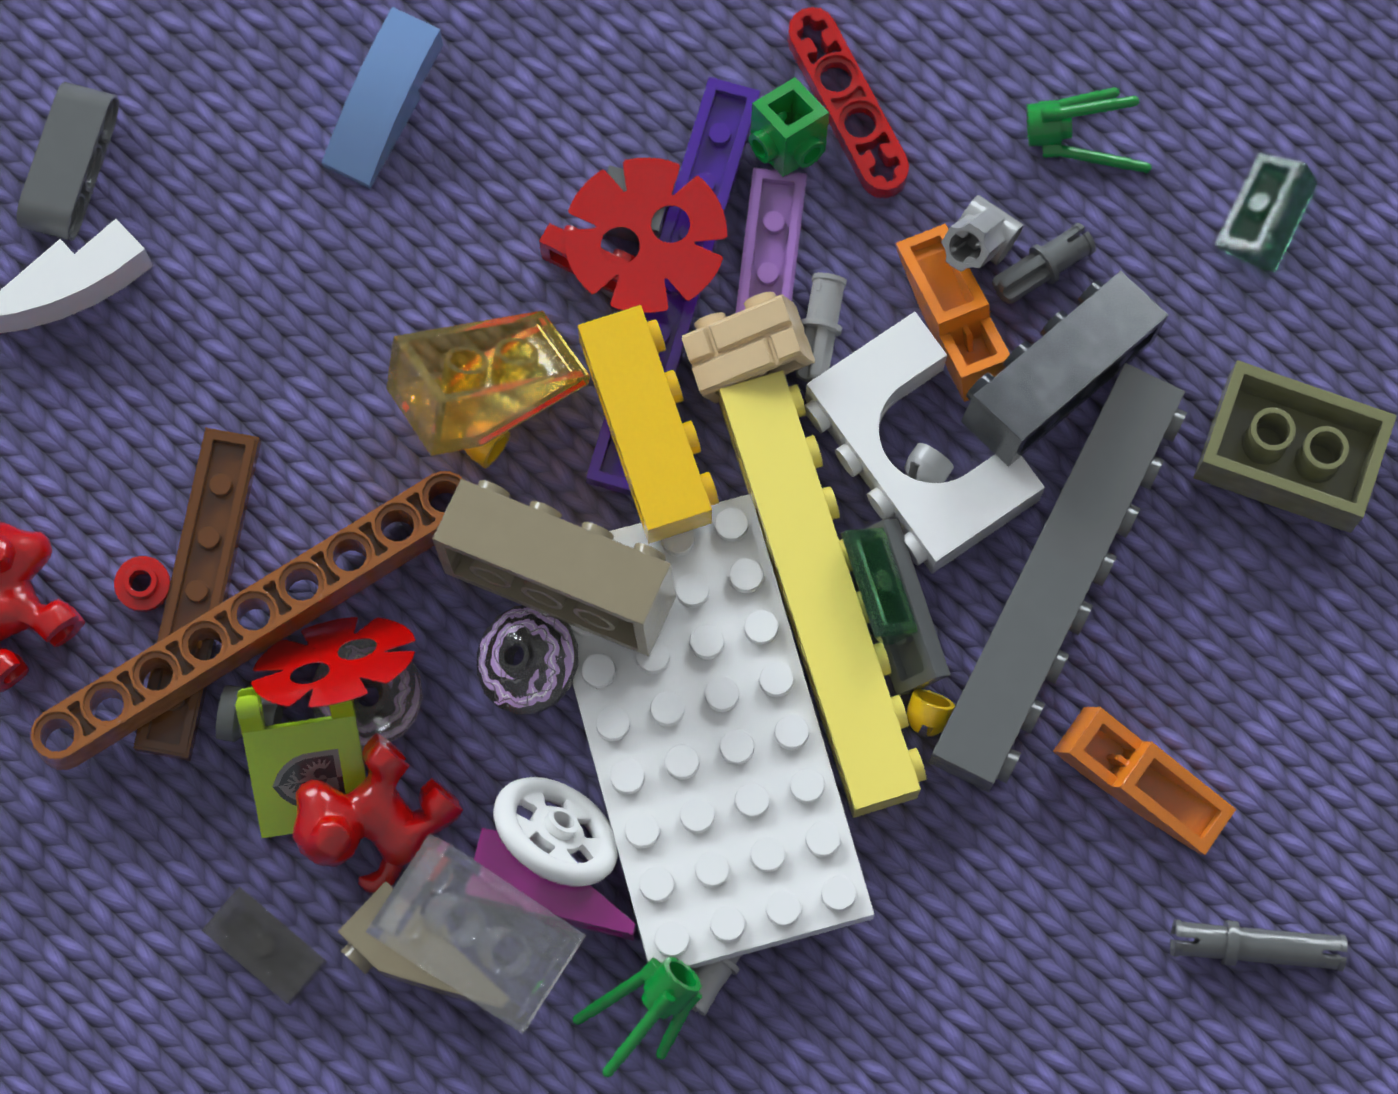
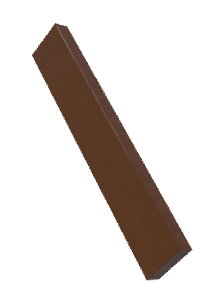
[133,427,261,761]

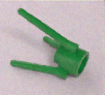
[1026,87,1152,173]
[573,957,702,1078]

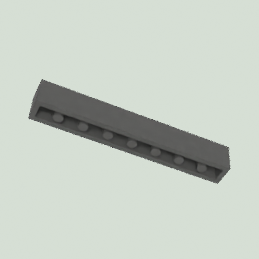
[928,363,1187,793]

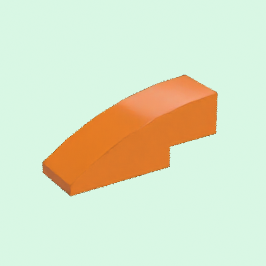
[896,223,1010,402]
[1053,707,1236,855]

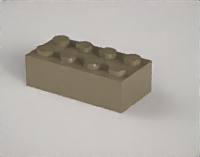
[432,479,676,657]

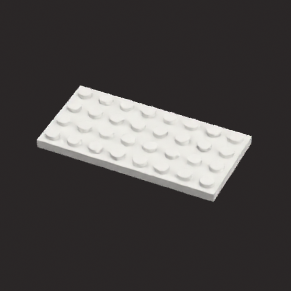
[559,494,874,969]

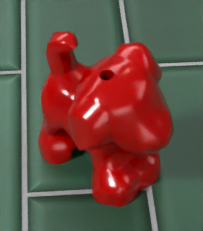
[0,521,85,692]
[293,732,463,894]

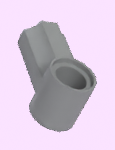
[941,195,1024,272]

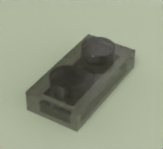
[202,887,327,1006]

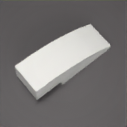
[0,219,153,334]

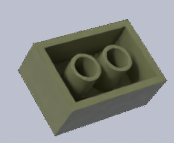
[1193,360,1397,533]

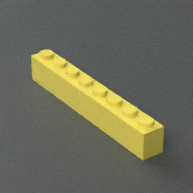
[719,370,926,818]

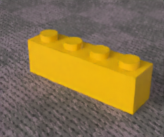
[577,305,719,544]

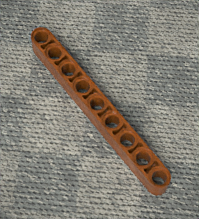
[31,471,464,770]

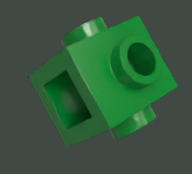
[749,77,829,177]

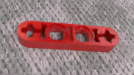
[788,7,909,199]

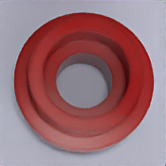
[114,556,171,612]

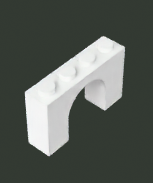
[805,312,1045,574]

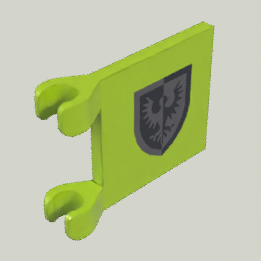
[235,687,367,838]

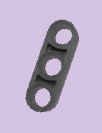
[17,82,119,241]

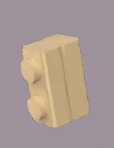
[681,292,815,403]

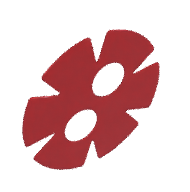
[563,158,727,313]
[251,617,416,707]

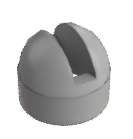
[904,443,954,483]

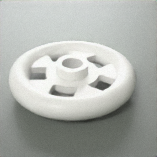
[493,777,618,886]

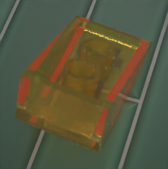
[386,310,590,456]

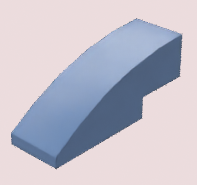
[322,7,443,189]

